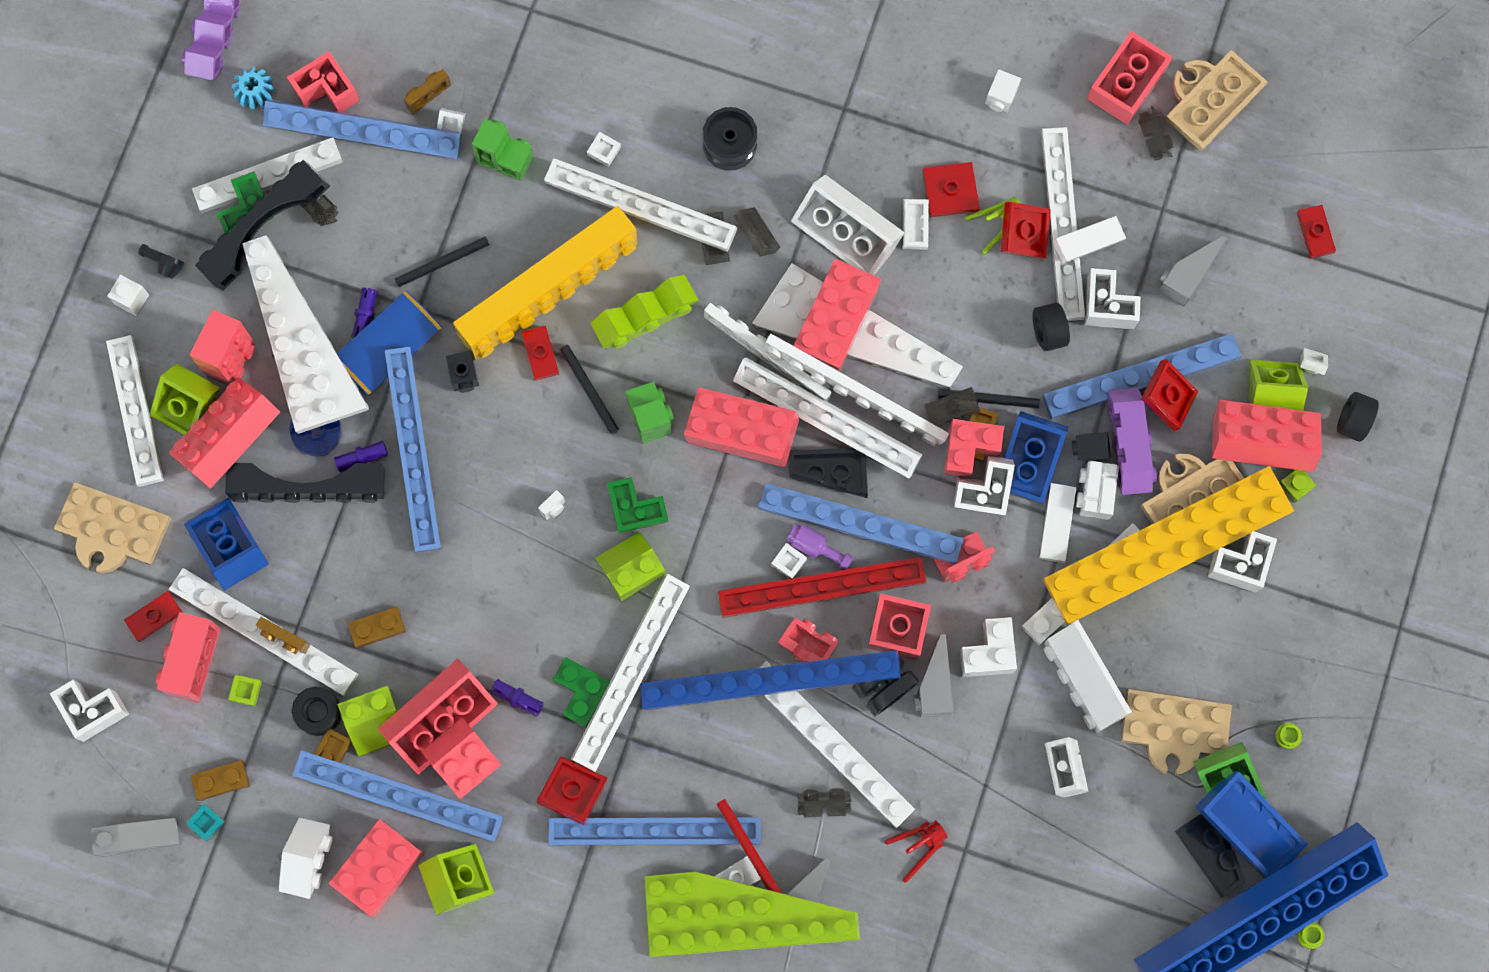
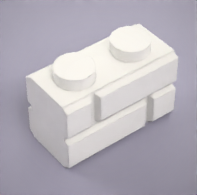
[1076,461,1119,520]
[1045,737,1089,798]

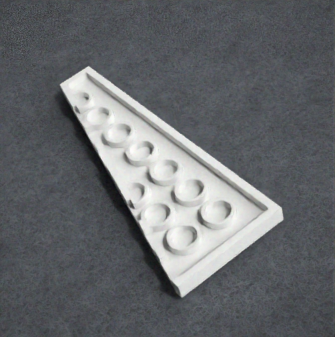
[242,235,369,434]
[752,263,963,390]

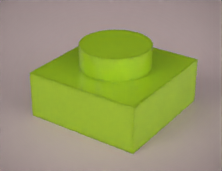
[1279,470,1317,503]
[228,675,262,707]

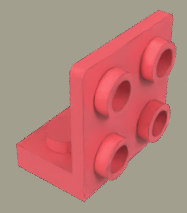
[932,531,995,583]

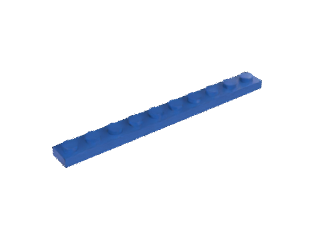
[640,651,901,710]

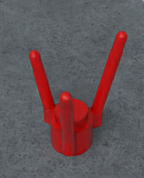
[885,820,947,883]

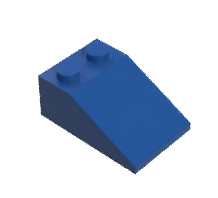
[1005,411,1069,504]
[184,497,269,591]

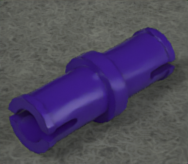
[351,287,378,338]
[334,440,388,472]
[490,679,544,717]

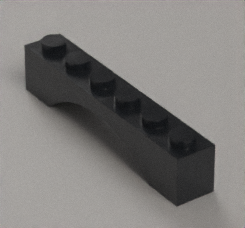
[195,160,330,291]
[225,463,385,503]

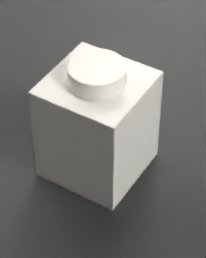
[985,69,1022,113]
[107,275,149,316]

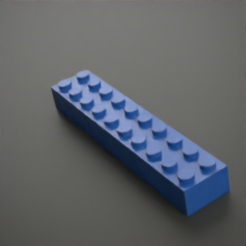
[1133,822,1388,972]

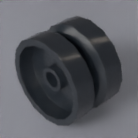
[703,107,757,170]
[852,656,919,717]

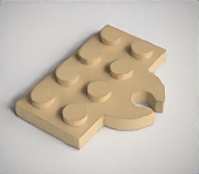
[1165,50,1268,152]
[1140,454,1244,524]
[54,482,172,574]
[1121,689,1232,776]

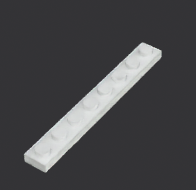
[1041,127,1085,321]
[544,158,737,252]
[762,334,949,446]
[733,358,923,478]
[169,568,359,697]
[571,574,690,772]
[760,661,915,828]

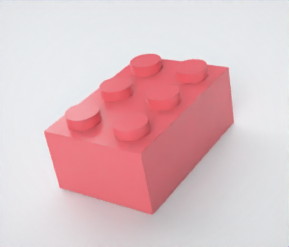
[1087,31,1173,125]
[189,309,256,385]
[156,612,221,703]
[329,819,425,918]

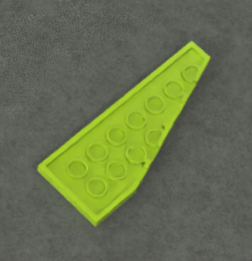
[645,872,860,957]

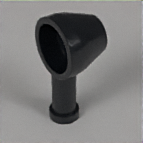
[138,244,185,279]

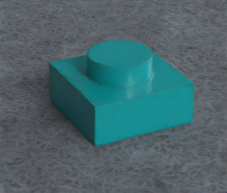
[186,804,225,841]

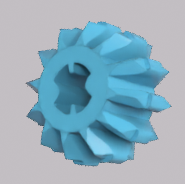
[231,66,275,110]

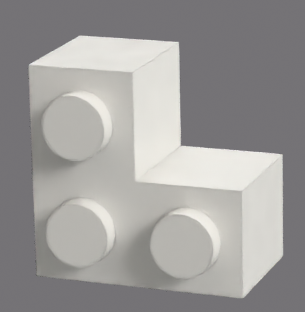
[1084,268,1141,329]
[954,456,1015,515]
[1207,531,1277,593]
[959,617,1017,677]
[50,680,129,742]
[279,817,333,899]

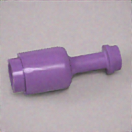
[786,523,853,570]

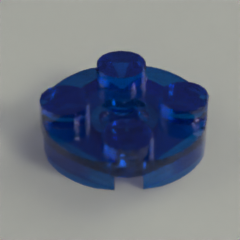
[289,420,342,456]

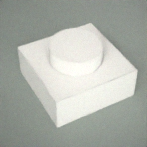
[437,108,466,133]
[587,132,621,167]
[1300,348,1328,375]
[538,490,565,520]
[771,543,807,579]

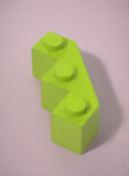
[590,275,699,349]

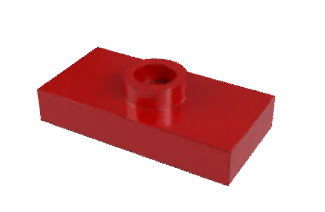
[1297,205,1336,259]
[521,325,559,381]
[124,591,183,642]

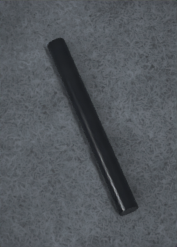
[394,236,489,287]
[560,345,619,434]
[938,389,1040,409]

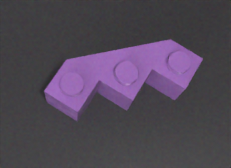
[182,0,241,80]
[1107,388,1157,495]

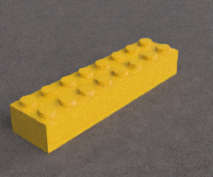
[453,206,638,360]

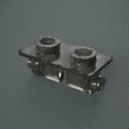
[1138,106,1174,161]
[299,195,338,227]
[797,788,851,818]

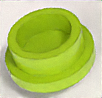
[1275,723,1302,749]
[1297,922,1324,949]

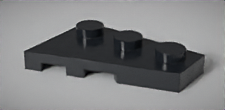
[789,448,868,498]
[1175,813,1245,898]

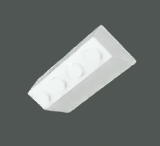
[791,175,905,275]
[1044,620,1132,733]

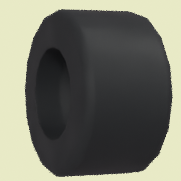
[1032,303,1070,351]
[1337,392,1379,442]
[291,687,341,736]

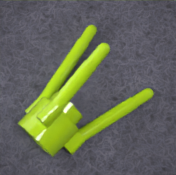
[965,197,1021,254]

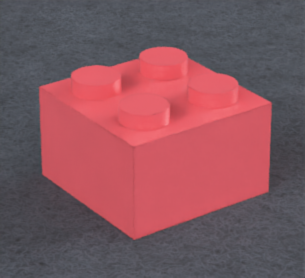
[867,593,931,660]
[421,718,501,799]

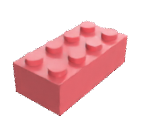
[793,259,881,372]
[169,377,280,489]
[684,387,799,467]
[1212,399,1322,472]
[378,658,498,775]

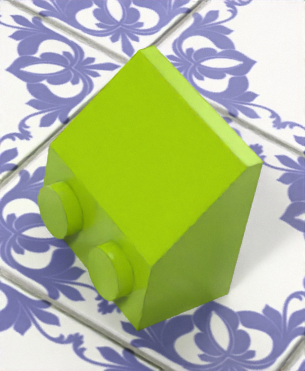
[1248,359,1308,411]
[150,363,220,435]
[595,532,666,602]
[338,686,399,757]
[418,844,494,915]

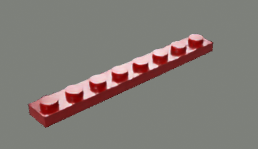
[718,557,926,618]

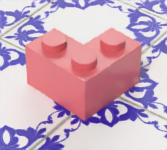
[287,51,360,112]
[943,419,1004,478]

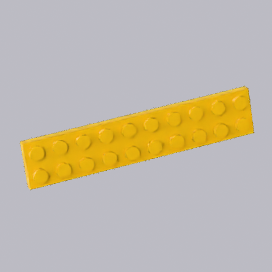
[1043,466,1294,625]

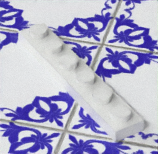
[192,137,343,214]
[704,303,832,402]
[106,335,164,487]
[1022,523,1140,646]

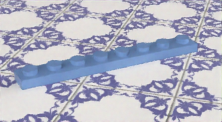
[263,100,462,159]
[1042,333,1242,420]
[385,347,441,553]
[758,483,963,564]
[292,750,503,842]
[549,817,761,846]

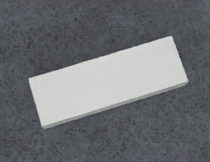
[1052,216,1126,264]
[1039,483,1076,563]

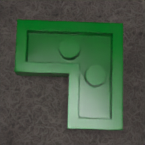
[217,171,274,233]
[607,477,669,534]
[553,657,610,728]

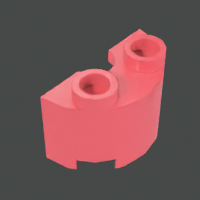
[778,617,838,663]

